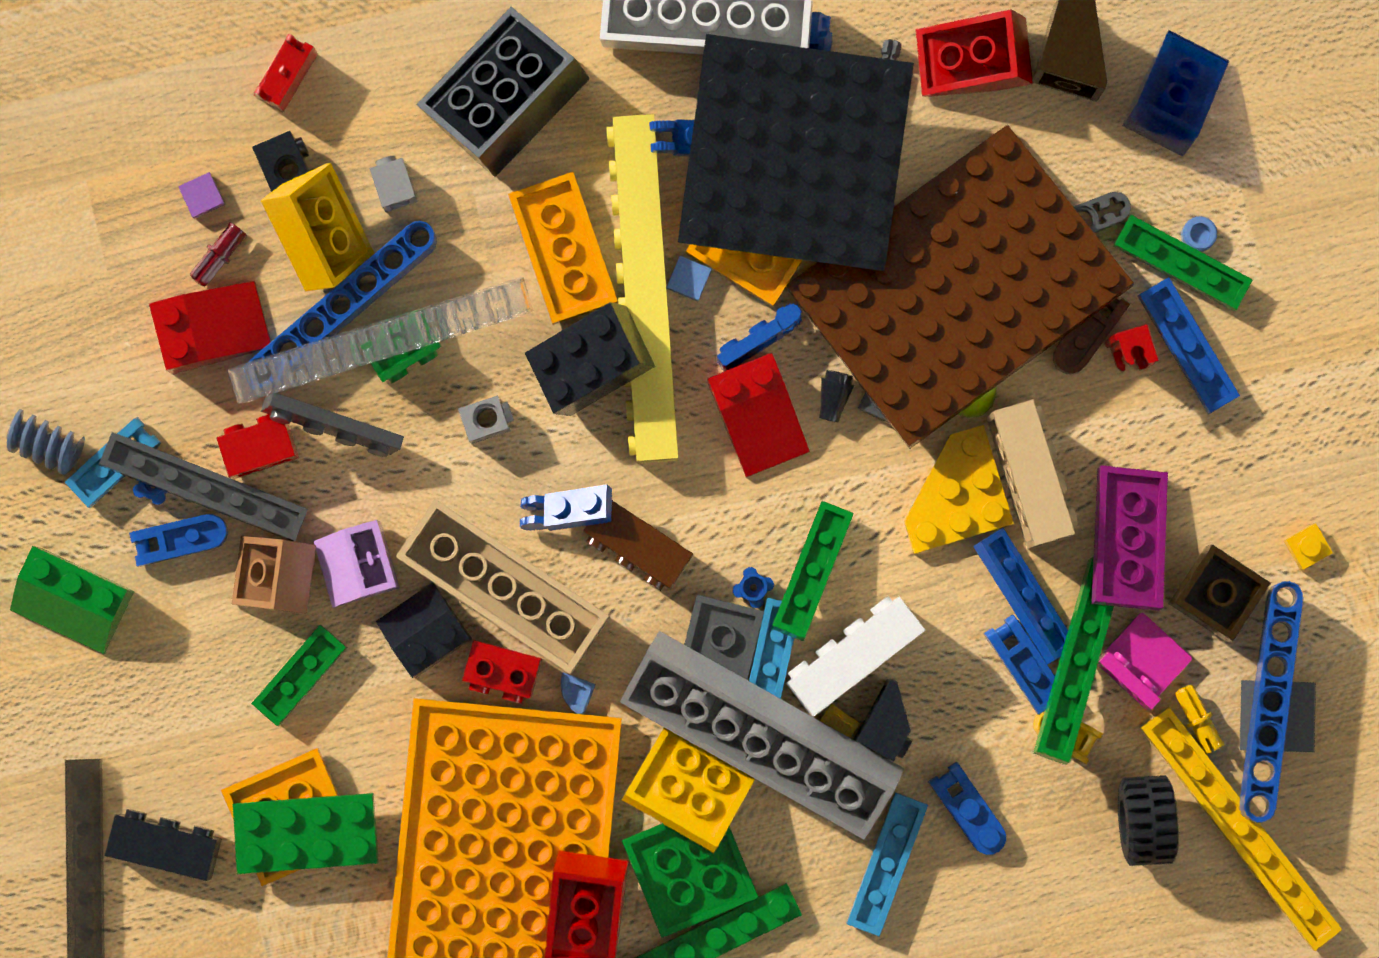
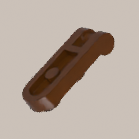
[1053,298,1130,374]

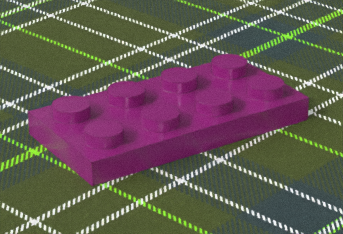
[1092,465,1168,611]

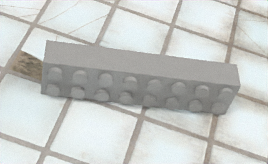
[620,631,904,840]

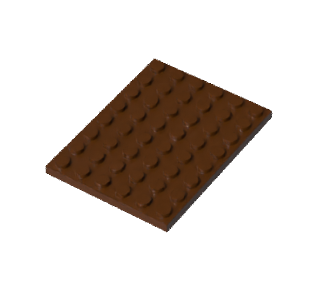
[786,124,1134,450]

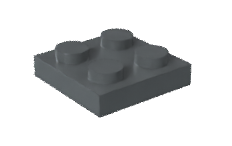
[684,595,764,679]

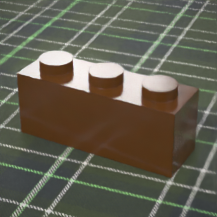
[583,500,693,591]

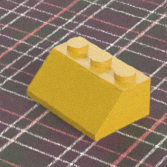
[261,163,375,292]

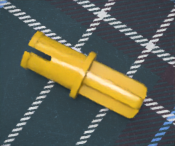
[1176,685,1225,754]

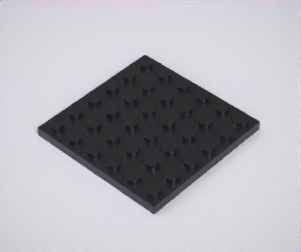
[678,34,914,271]

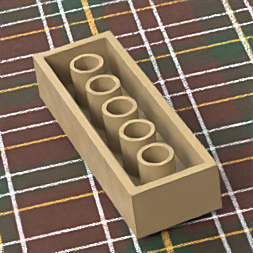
[395,499,610,674]

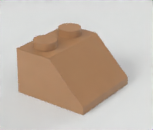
[232,536,316,614]

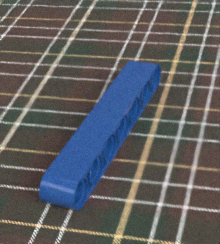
[245,221,437,390]
[1239,581,1303,822]

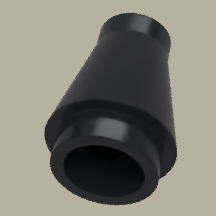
[819,370,855,422]

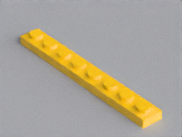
[1140,707,1342,951]

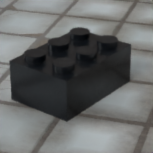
[525,302,656,416]

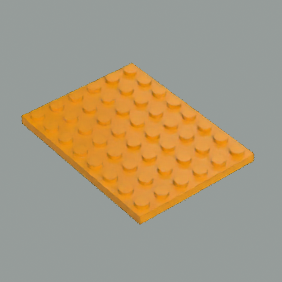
[387,698,622,958]

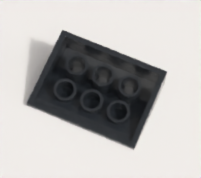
[416,7,590,177]

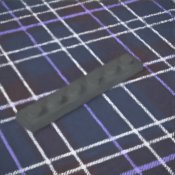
[99,432,308,542]

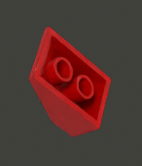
[916,9,1033,97]
[149,281,271,374]
[707,353,810,478]
[545,851,629,958]

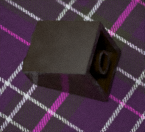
[1032,0,1107,102]

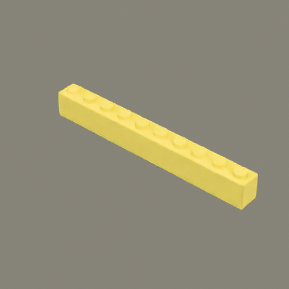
[607,114,678,463]

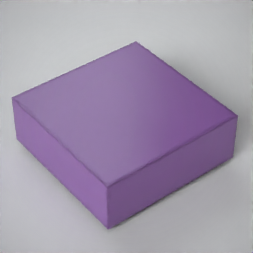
[178,172,225,219]

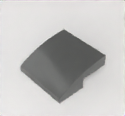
[1240,680,1316,752]

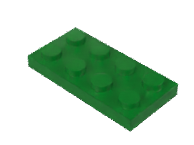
[232,793,379,874]

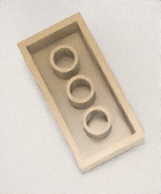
[986,399,1078,549]

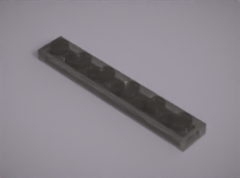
[65,759,105,958]

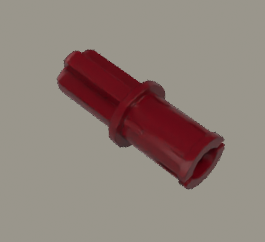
[190,222,247,287]

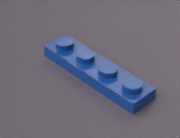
[1138,277,1240,414]
[973,528,1068,664]

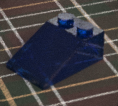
[1122,30,1229,157]

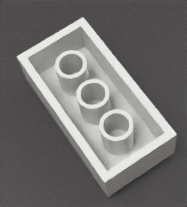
[786,596,925,717]

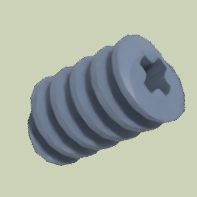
[6,409,85,475]

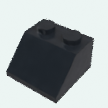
[376,582,472,678]
[853,679,913,762]

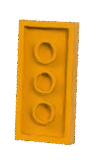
[508,172,618,325]

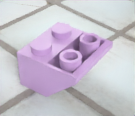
[314,520,400,608]

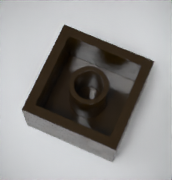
[1168,544,1271,642]

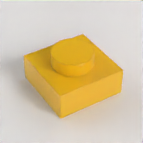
[1284,523,1333,571]
[819,704,860,738]

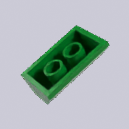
[10,546,134,654]

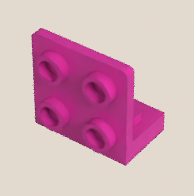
[1098,613,1192,710]

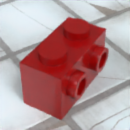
[216,414,299,480]
[462,640,542,704]

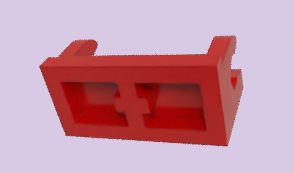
[253,34,318,113]
[1105,324,1159,372]

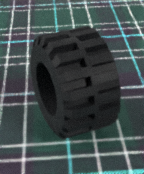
[1118,775,1179,866]

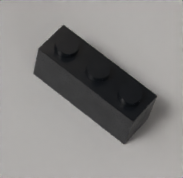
[104,809,222,881]

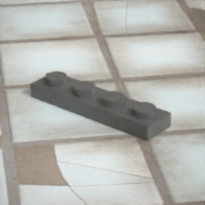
[261,392,404,457]

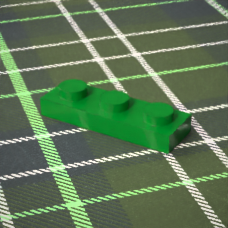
[251,625,348,726]

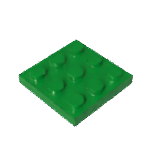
[622,823,759,938]

